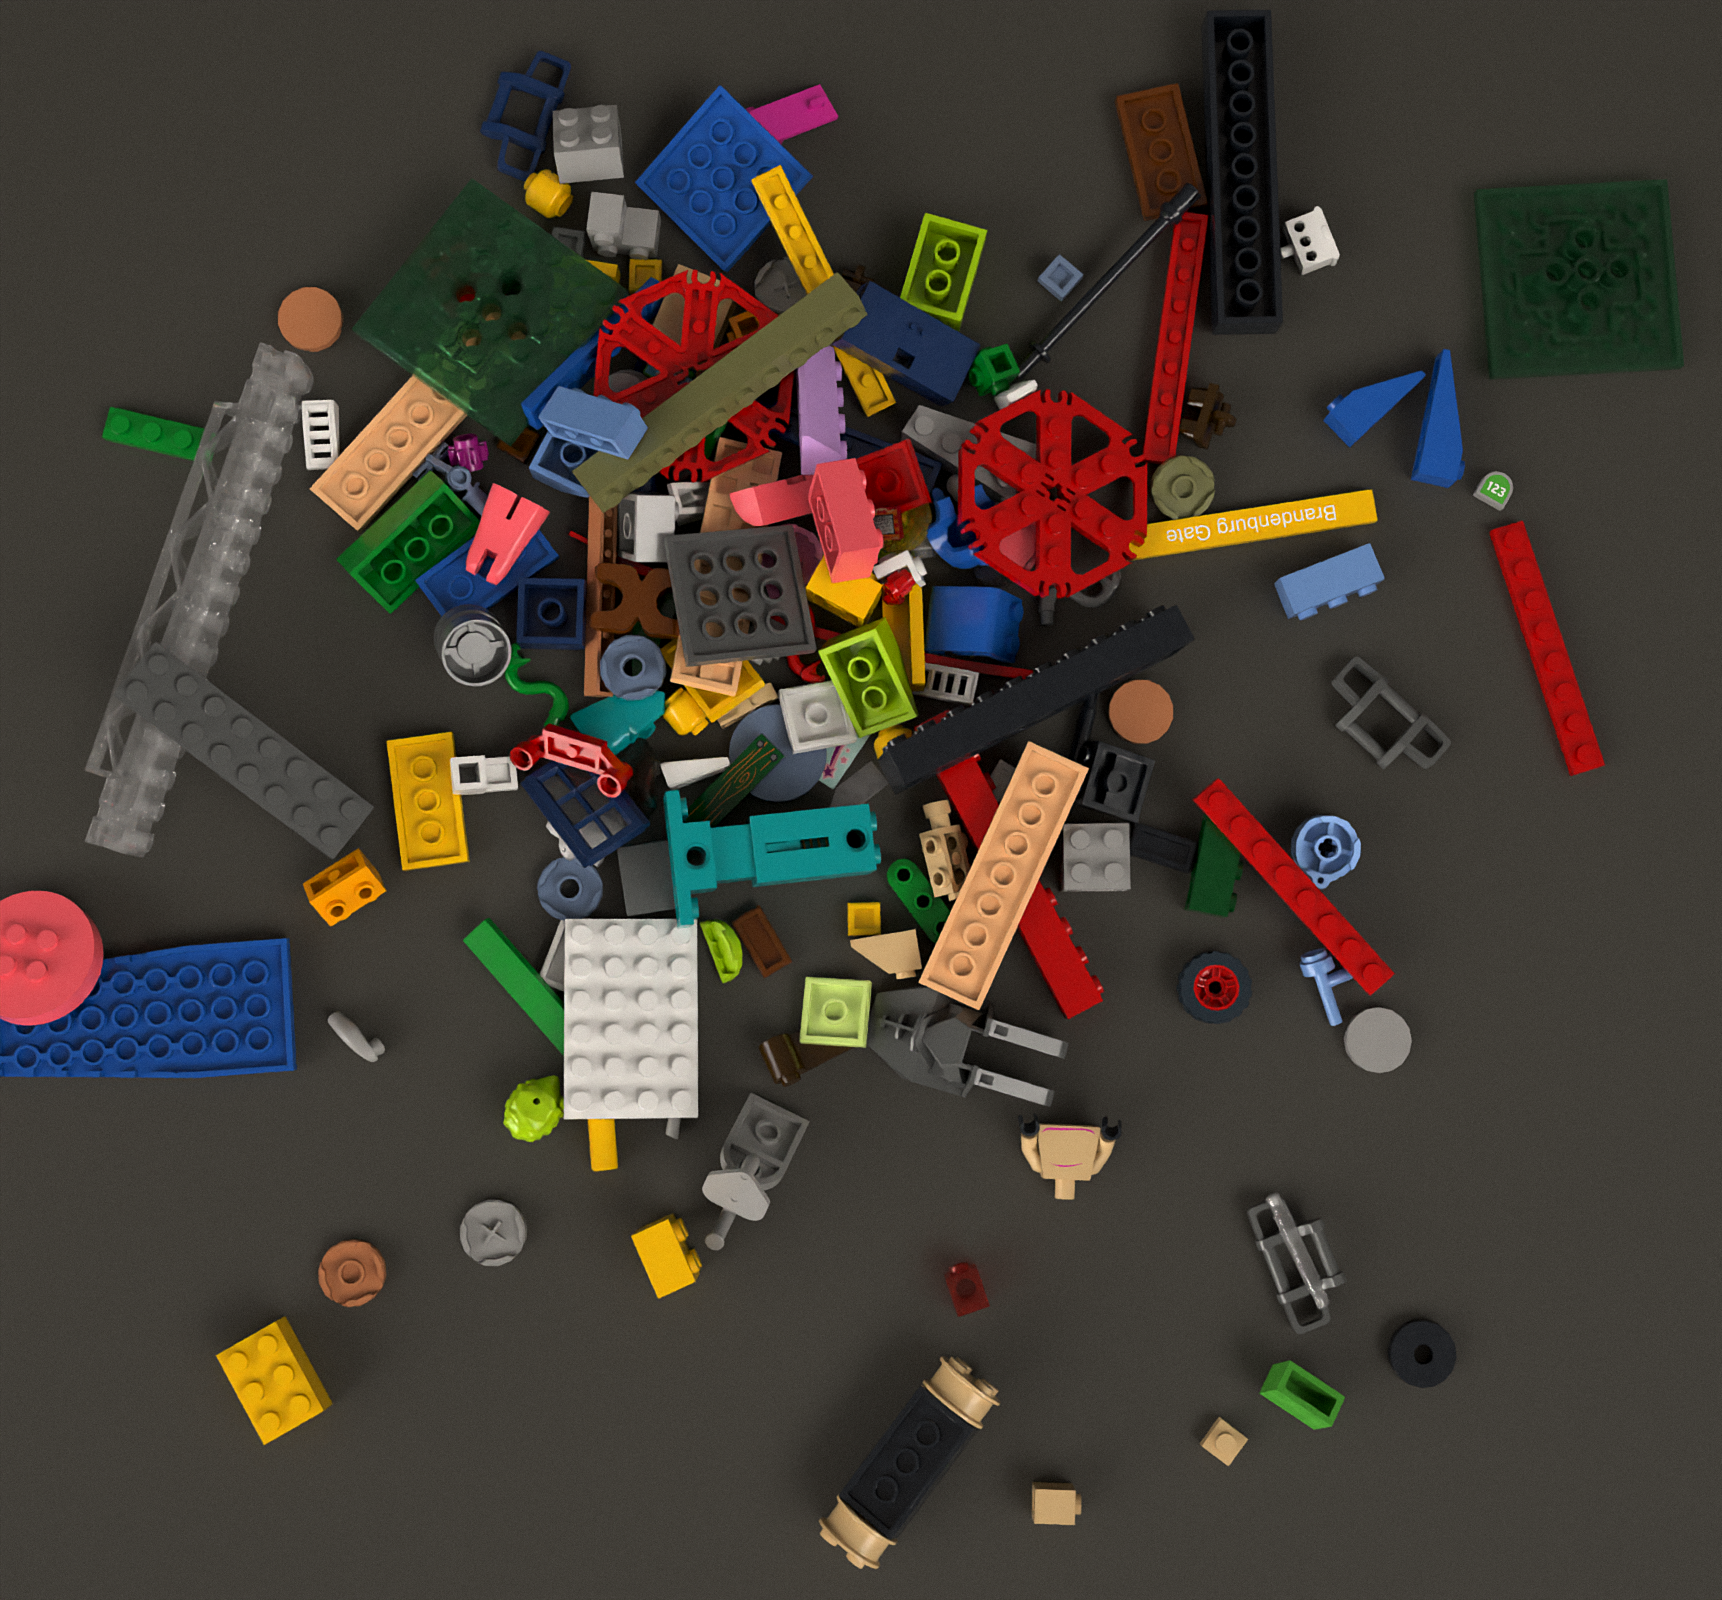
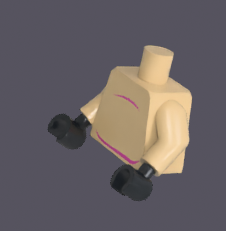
[1018,1113,1122,1200]

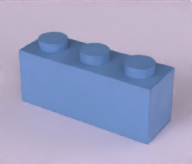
[538,386,648,460]
[1274,543,1385,621]

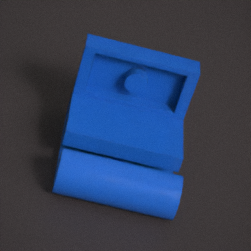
[924,586,1024,663]

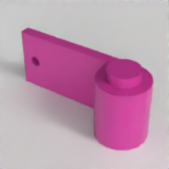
[746,84,838,144]

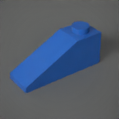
[1323,371,1426,448]

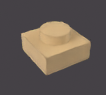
[1200,1417,1248,1466]

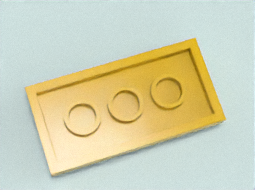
[386,732,470,871]

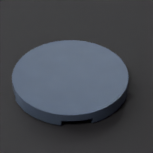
[729,705,827,803]

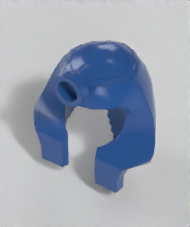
[926,484,995,569]

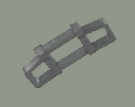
[1332,656,1451,769]
[1247,1197,1347,1334]

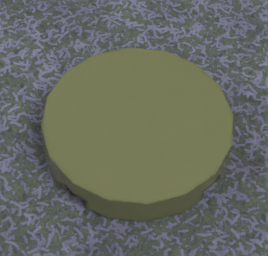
[1150,455,1215,520]

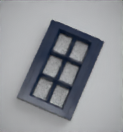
[521,760,650,868]

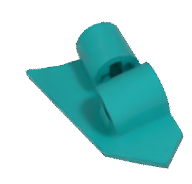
[570,691,665,756]

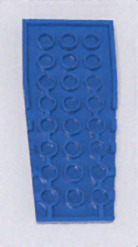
[0,938,297,1078]

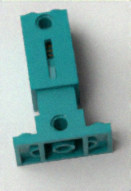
[663,790,881,929]

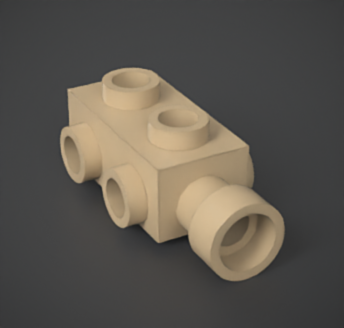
[919,800,972,901]

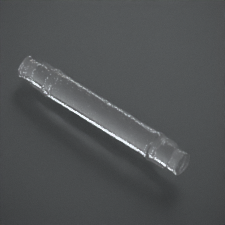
[1265,1192,1331,1309]

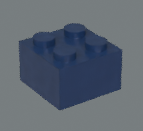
[516,578,587,650]

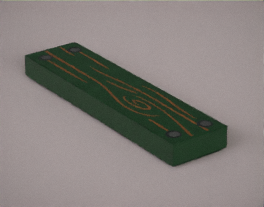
[683,733,786,828]

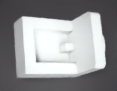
[873,550,927,587]

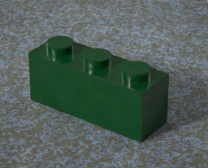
[1184,814,1243,918]

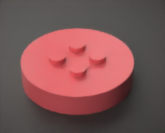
[0,891,104,1025]

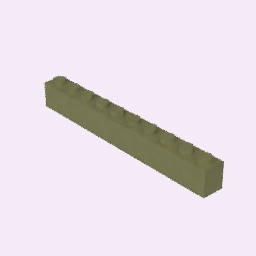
[572,272,868,513]

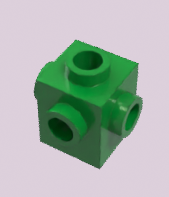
[968,343,1021,396]

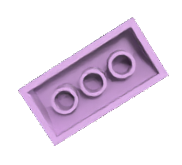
[795,345,847,475]

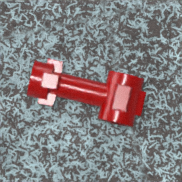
[882,569,916,606]

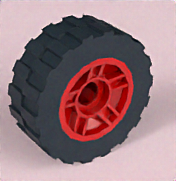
[1177,951,1253,1024]

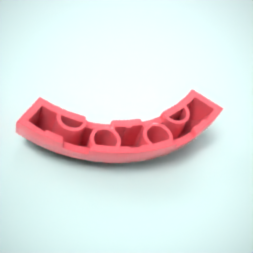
[729,475,814,526]

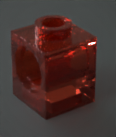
[944,1261,990,1317]

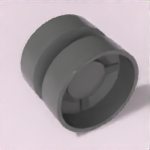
[434,604,512,686]

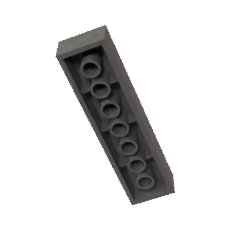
[112,641,374,859]

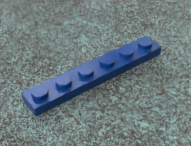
[521,277,664,430]

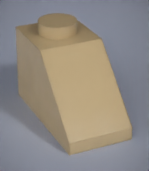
[850,929,922,979]

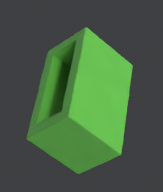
[1259,1360,1345,1430]

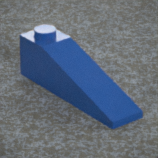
[1411,349,1465,488]

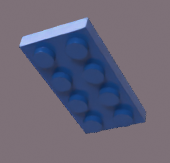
[415,530,560,616]

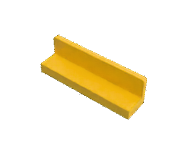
[881,557,925,692]

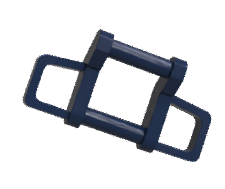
[480,51,571,182]

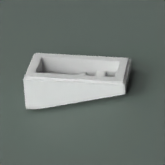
[994,380,1038,410]
[302,400,340,470]
[912,663,979,706]
[660,757,731,791]

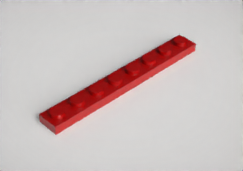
[1141,212,1208,465]
[1489,521,1605,776]
[1192,778,1395,996]

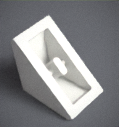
[667,482,709,526]

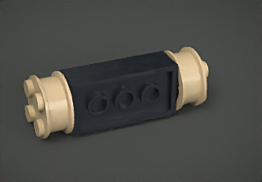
[819,1356,1001,1569]

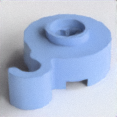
[1291,815,1361,889]

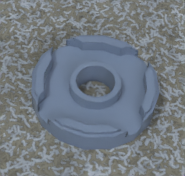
[600,635,666,701]
[537,857,603,921]

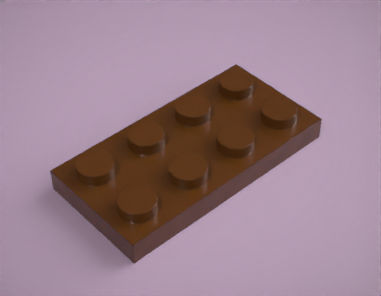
[1115,83,1208,221]

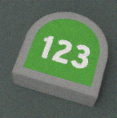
[1472,471,1513,511]

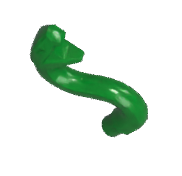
[504,643,569,727]

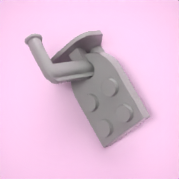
[702,1093,810,1250]

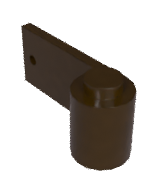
[758,1031,855,1087]

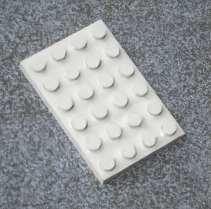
[564,919,698,1120]

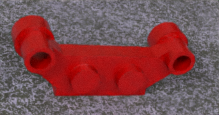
[510,724,633,798]

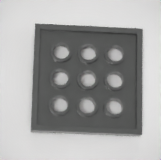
[663,525,817,667]

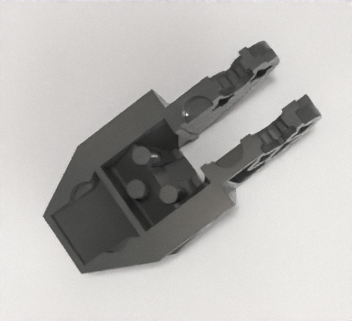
[867,985,1069,1107]

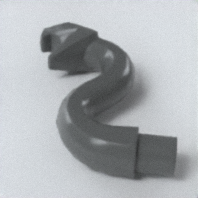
[1038,570,1121,626]

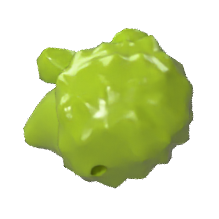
[503,1075,564,1142]

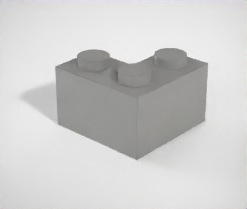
[586,192,661,260]

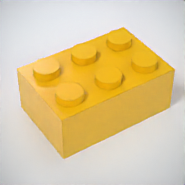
[216,1316,333,1445]

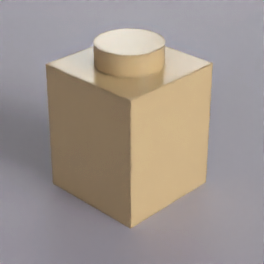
[1032,1482,1081,1525]

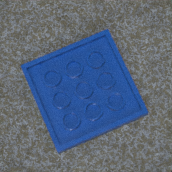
[635,85,813,272]

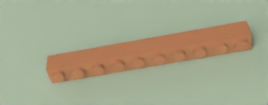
[584,496,618,698]

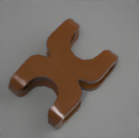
[589,563,680,640]

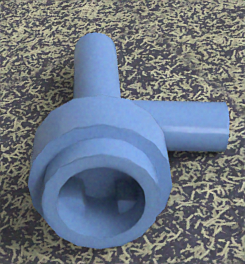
[1300,948,1353,1026]

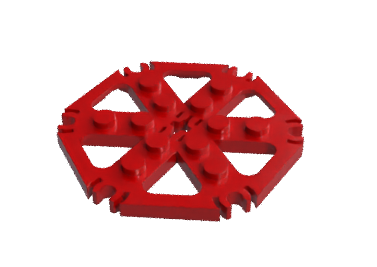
[593,269,794,483]
[958,389,1147,599]

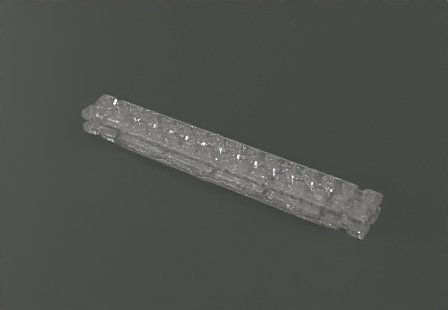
[85,342,314,858]

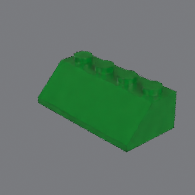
[336,470,480,614]

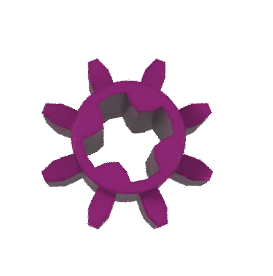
[447,433,489,472]

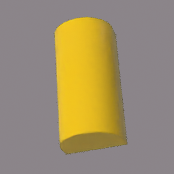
[588,1119,618,1171]

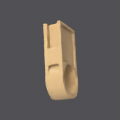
[717,683,779,729]

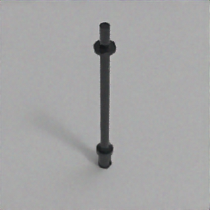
[1016,182,1201,381]

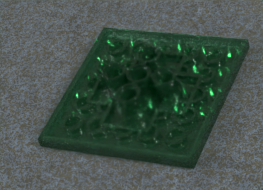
[352,178,629,446]
[1474,179,1684,380]

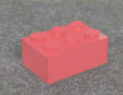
[808,458,883,583]

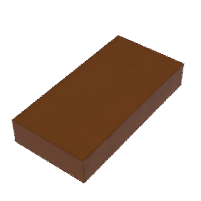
[731,905,792,978]

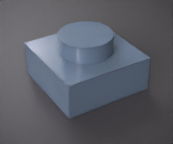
[1038,254,1084,302]

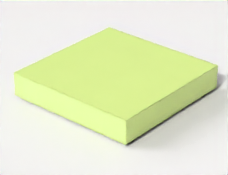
[799,977,872,1048]

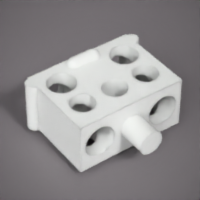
[1280,206,1340,275]

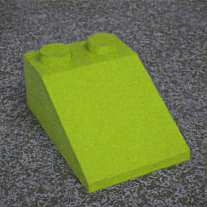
[818,617,918,738]

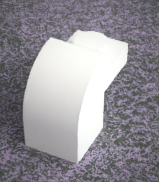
[450,755,518,795]

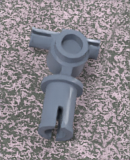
[412,441,488,516]

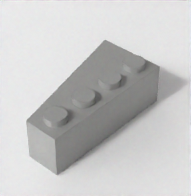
[901,405,1036,503]

